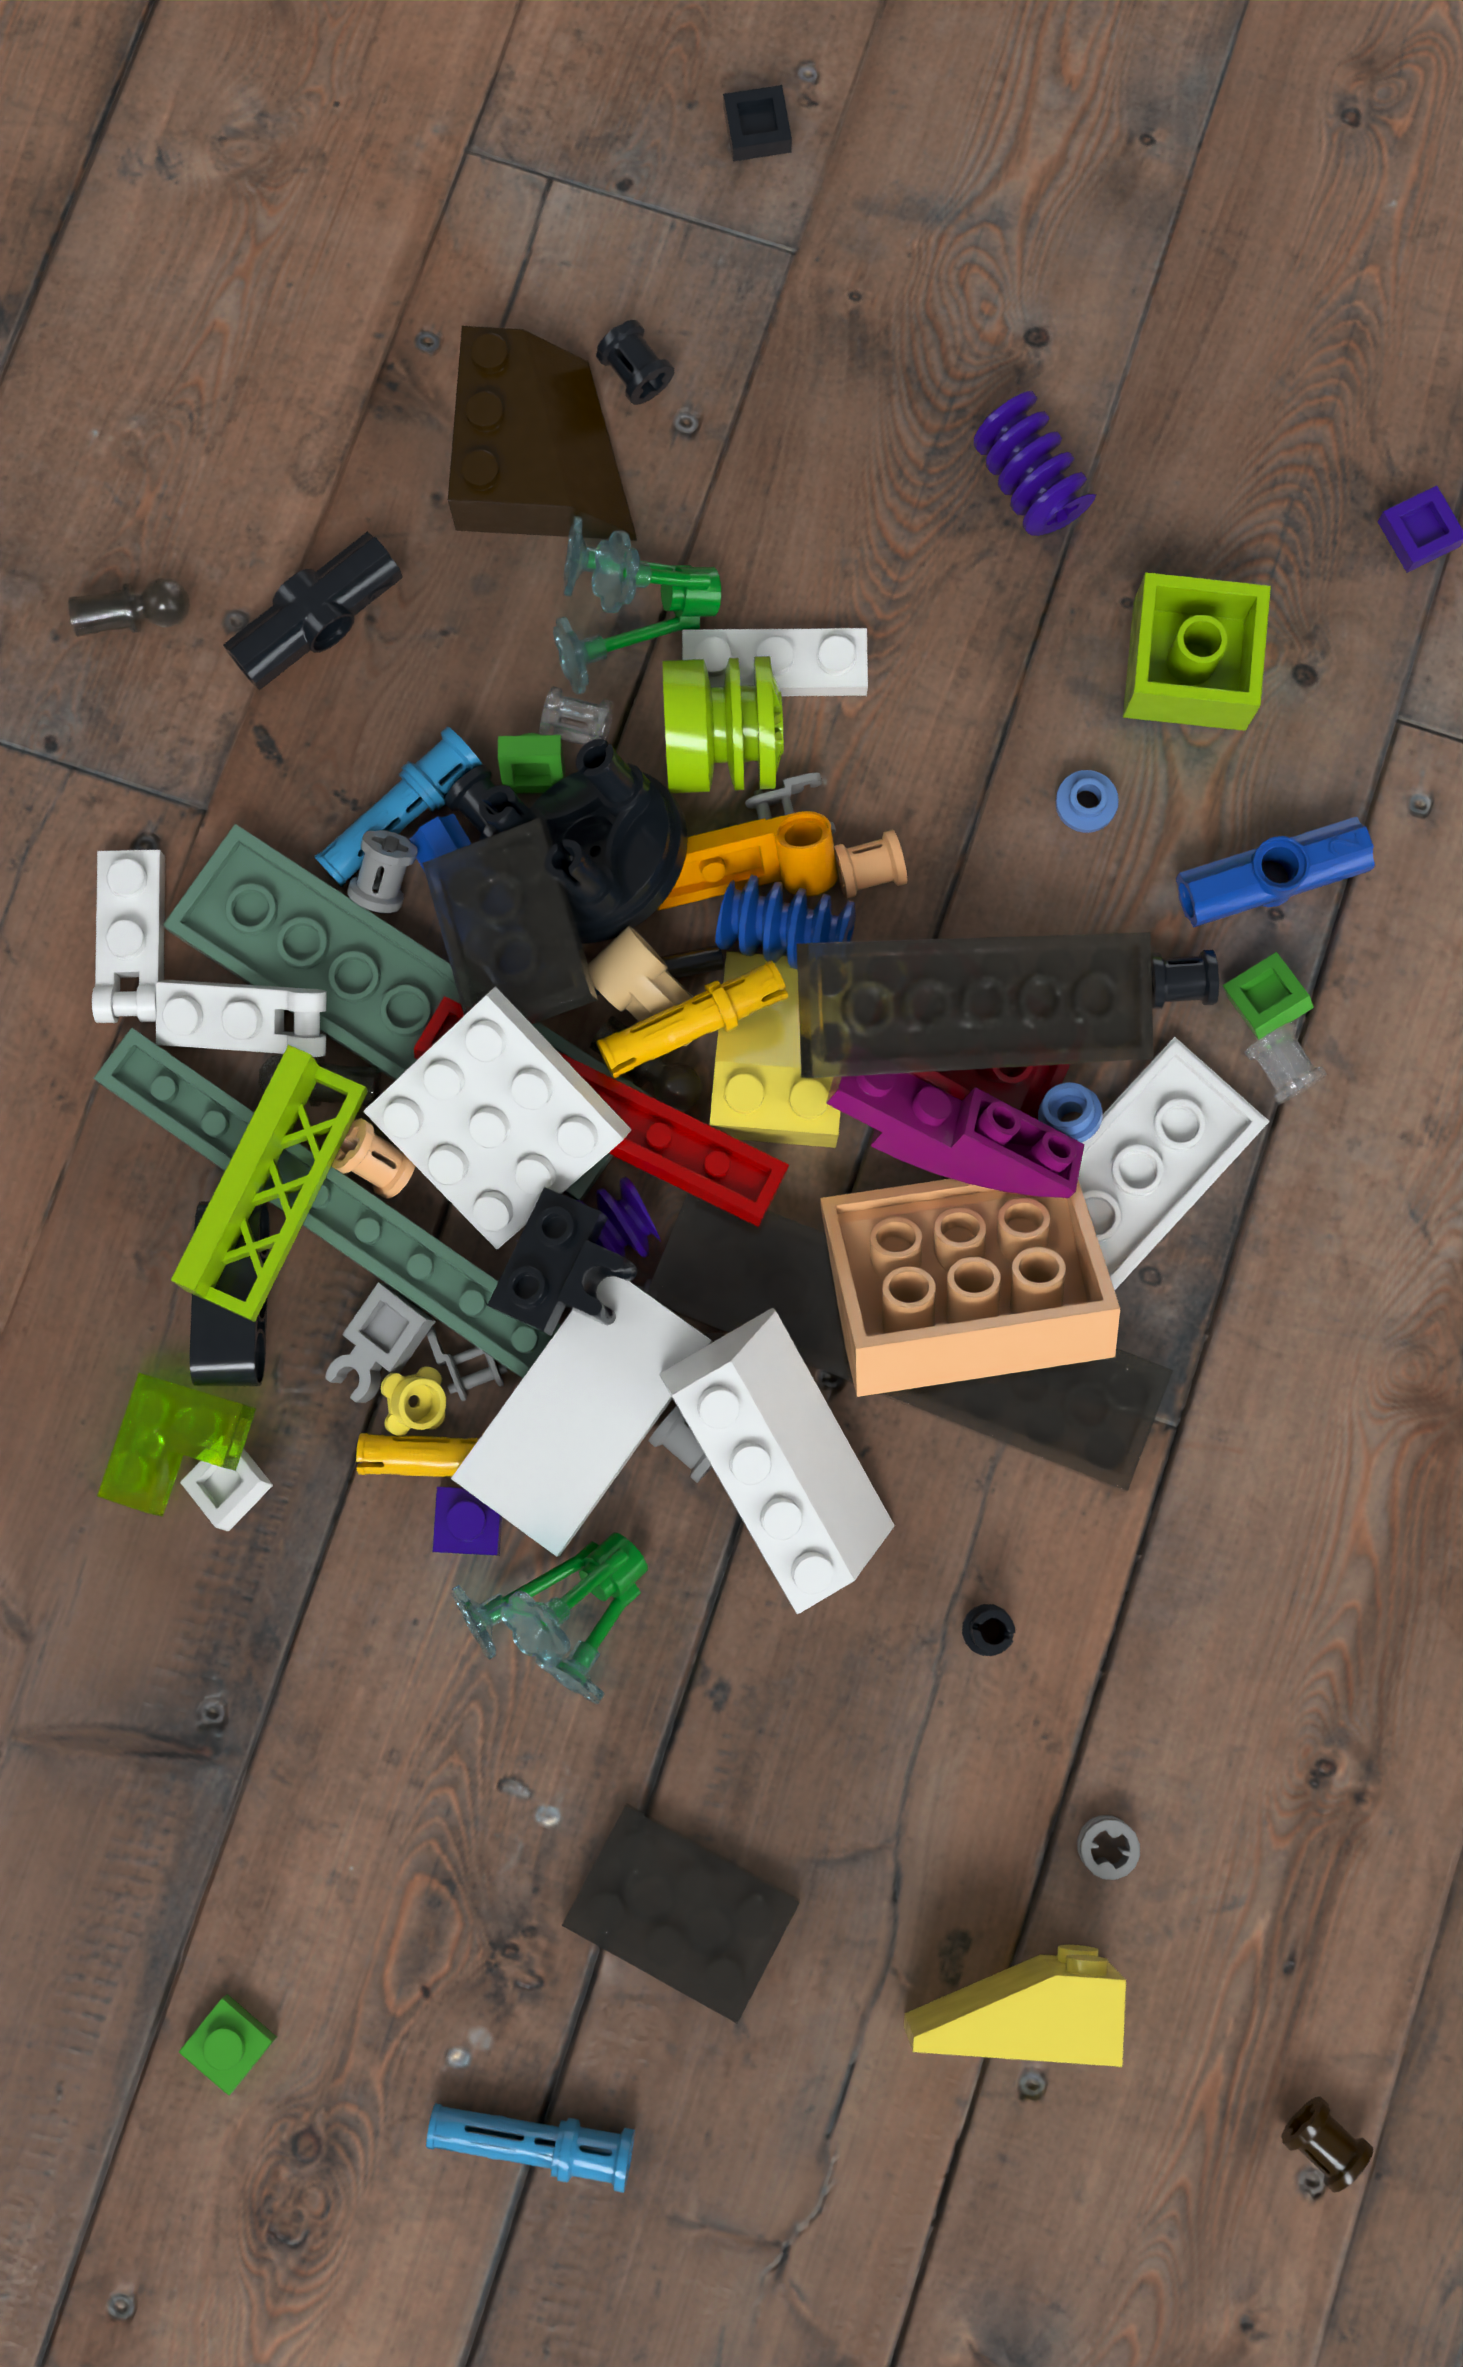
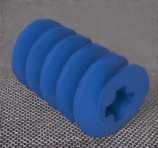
[715,875,856,976]

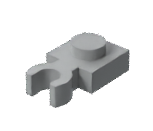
[325,1282,436,1403]

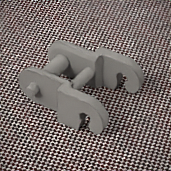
[745,772,836,835]
[426,1326,508,1402]

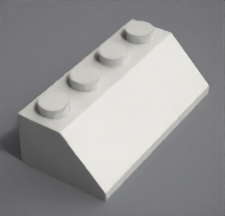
[659,1308,895,1615]

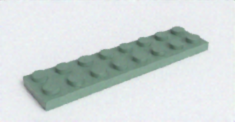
[163,824,651,1201]

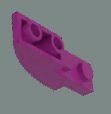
[826,1043,1085,1198]

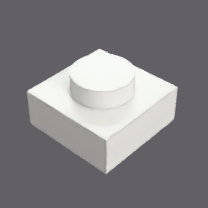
[180,1436,273,1532]

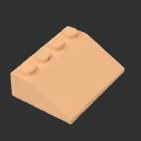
[820,1179,1120,1397]

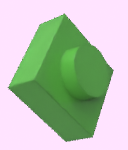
[498,733,565,793]
[1222,952,1314,1041]
[179,1994,277,2096]

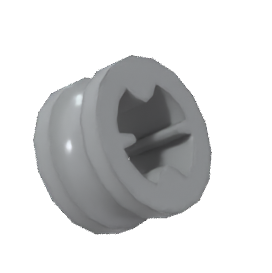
[1077,1815,1140,1880]

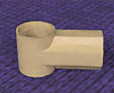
[582,926,693,1047]

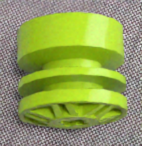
[662,656,784,793]

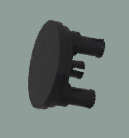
[479,739,688,944]

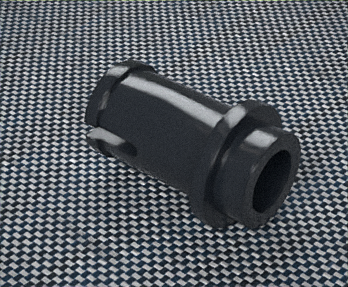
[962,1604,1015,1656]

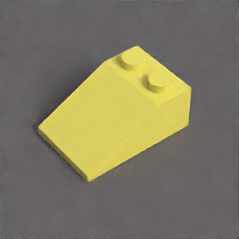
[710,951,851,1148]
[904,1945,1126,2067]

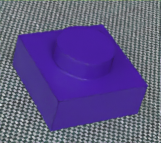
[1377,485,1463,573]
[432,1487,502,1556]

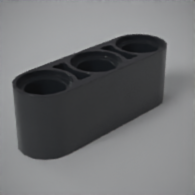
[190,1201,270,1386]

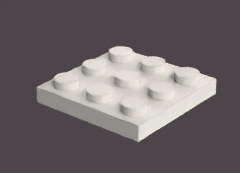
[363,986,632,1250]

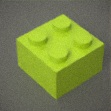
[1123,572,1271,731]

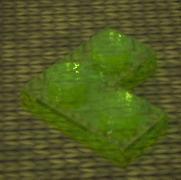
[97,1373,257,1517]

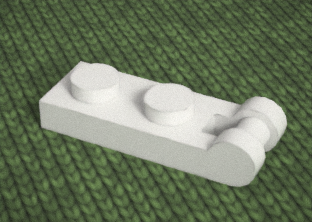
[92,850,165,1023]
[156,980,327,1057]

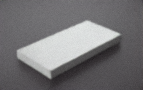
[1078,1037,1270,1291]
[451,1276,713,1557]

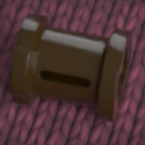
[1281,2096,1373,2193]

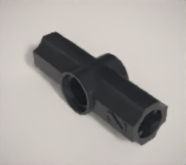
[223,531,403,691]

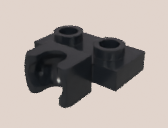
[487,1187,637,1336]

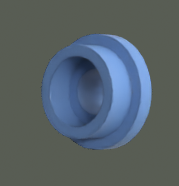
[1055,770,1119,833]
[1038,1082,1103,1143]

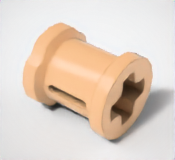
[834,829,908,899]
[332,1118,416,1199]

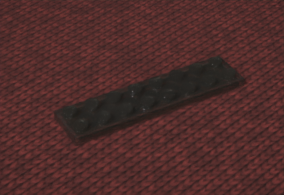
[647,1193,1173,1492]

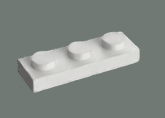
[682,628,868,696]

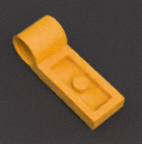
[658,811,838,911]

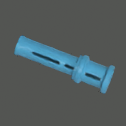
[314,726,483,887]
[426,2103,635,2193]

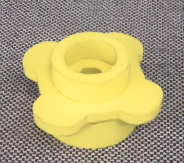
[381,1366,446,1436]

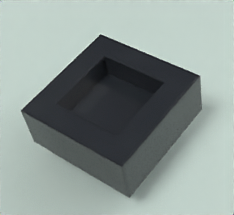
[723,85,792,162]

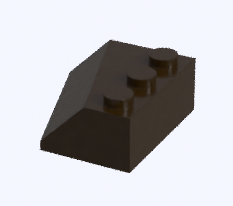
[448,326,637,541]

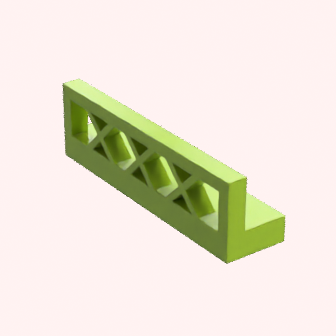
[171,1045,368,1322]

